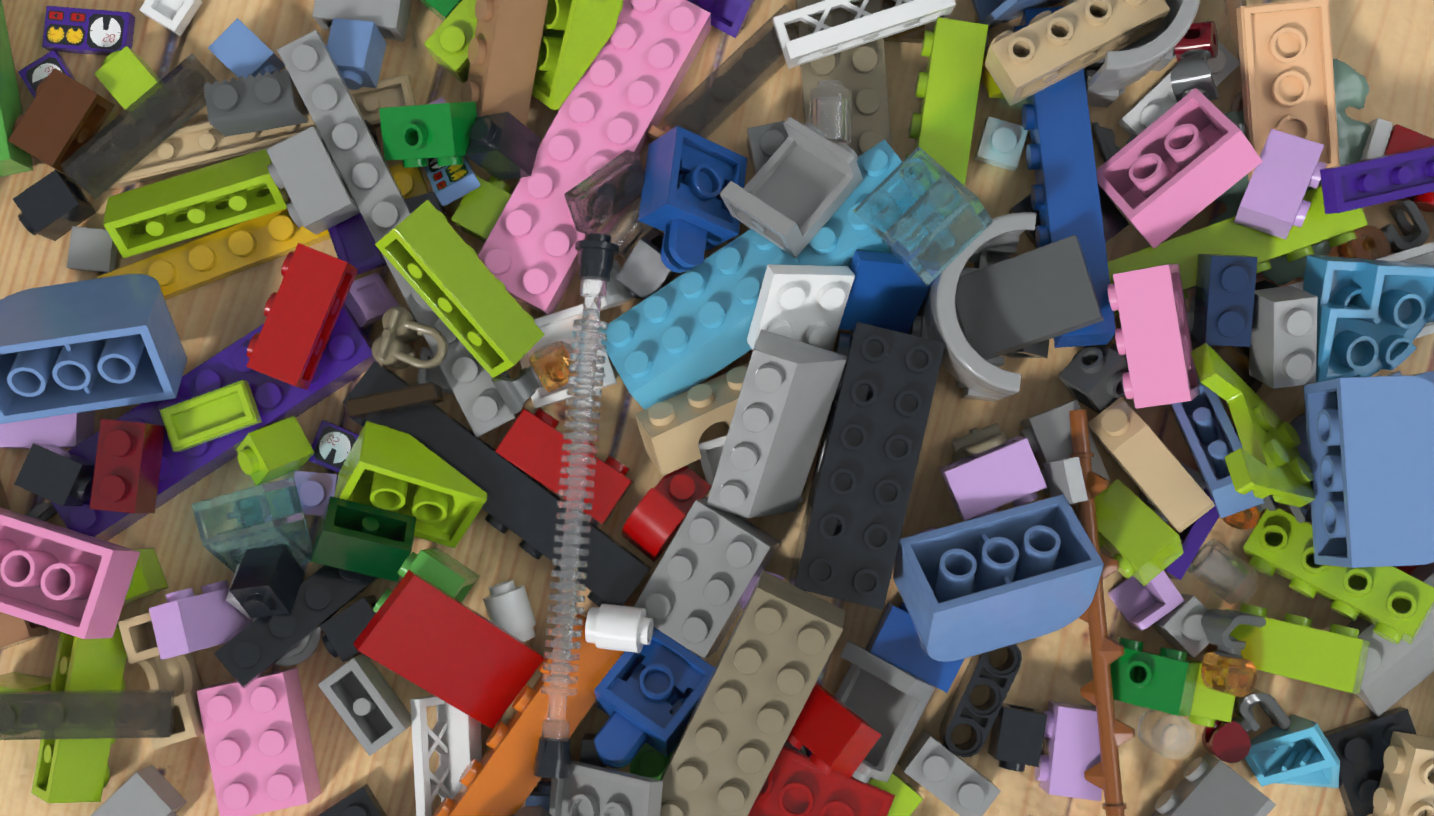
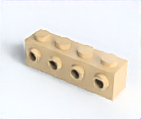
[985,0,1170,106]
[1372,731,1434,816]

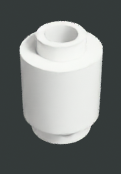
[483,580,536,642]
[585,604,654,653]

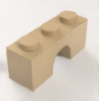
[635,363,749,476]
[118,612,204,750]

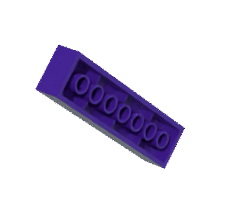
[51,303,379,541]

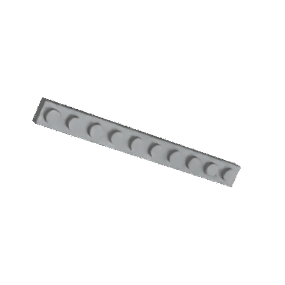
[277,30,517,437]

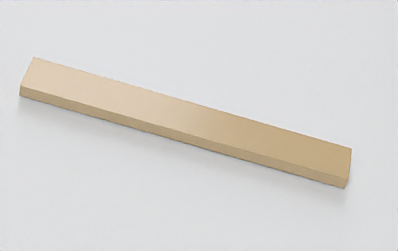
[81,74,416,194]

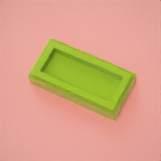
[160,380,262,452]

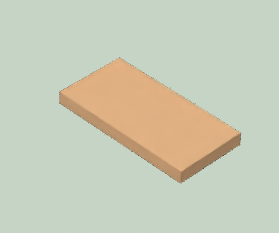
[1236,0,1340,181]

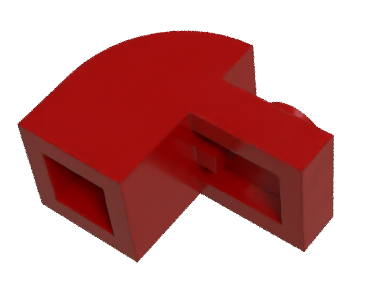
[621,466,712,562]

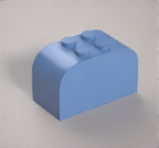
[0,274,187,424]
[1304,375,1434,568]
[893,494,1104,662]

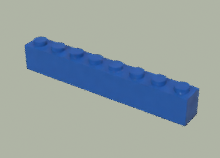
[1013,6,1116,348]

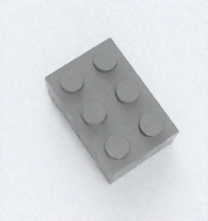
[634,496,781,659]

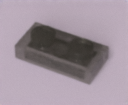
[564,150,645,235]

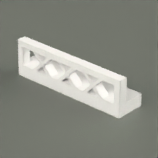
[773,0,956,69]
[410,695,482,816]

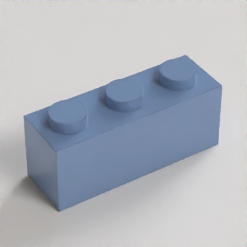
[1170,378,1265,519]

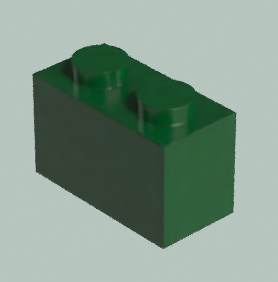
[311,496,416,582]

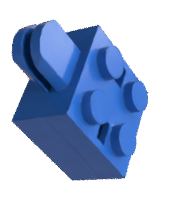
[638,126,747,273]
[594,627,714,769]

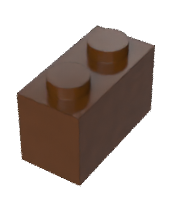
[8,68,115,176]

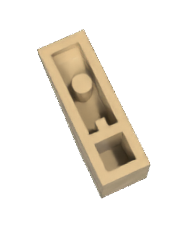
[1088,397,1215,533]

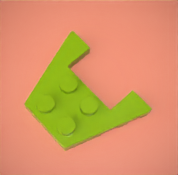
[1191,343,1316,507]

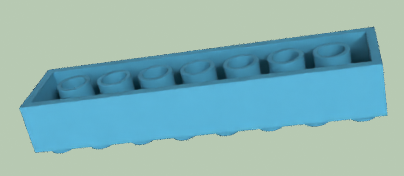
[595,139,941,410]

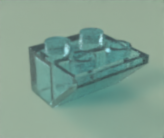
[853,146,993,286]
[192,477,313,573]

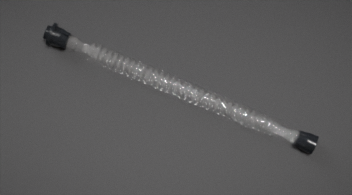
[534,233,619,779]

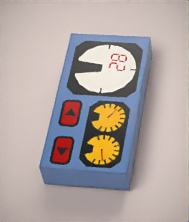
[424,156,480,206]

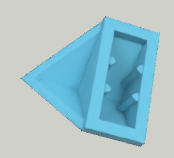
[1244,714,1340,788]

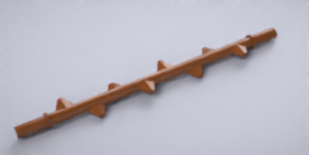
[1069,409,1135,816]

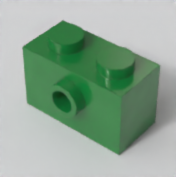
[379,101,477,168]
[1110,637,1200,716]

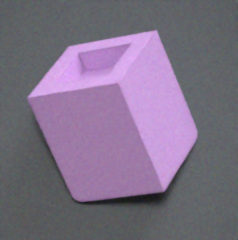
[1108,570,1185,631]

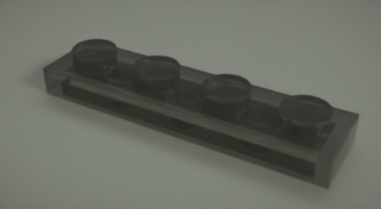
[664,5,798,139]
[61,53,220,199]
[0,690,174,740]

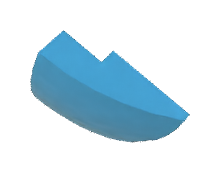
[1303,255,1434,383]

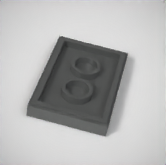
[955,235,1104,360]

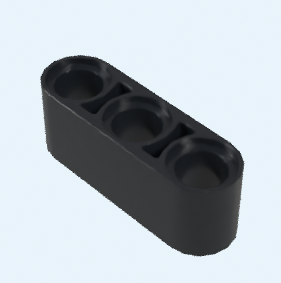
[939,644,1022,757]

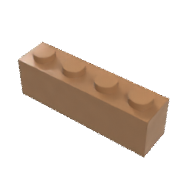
[461,0,548,126]

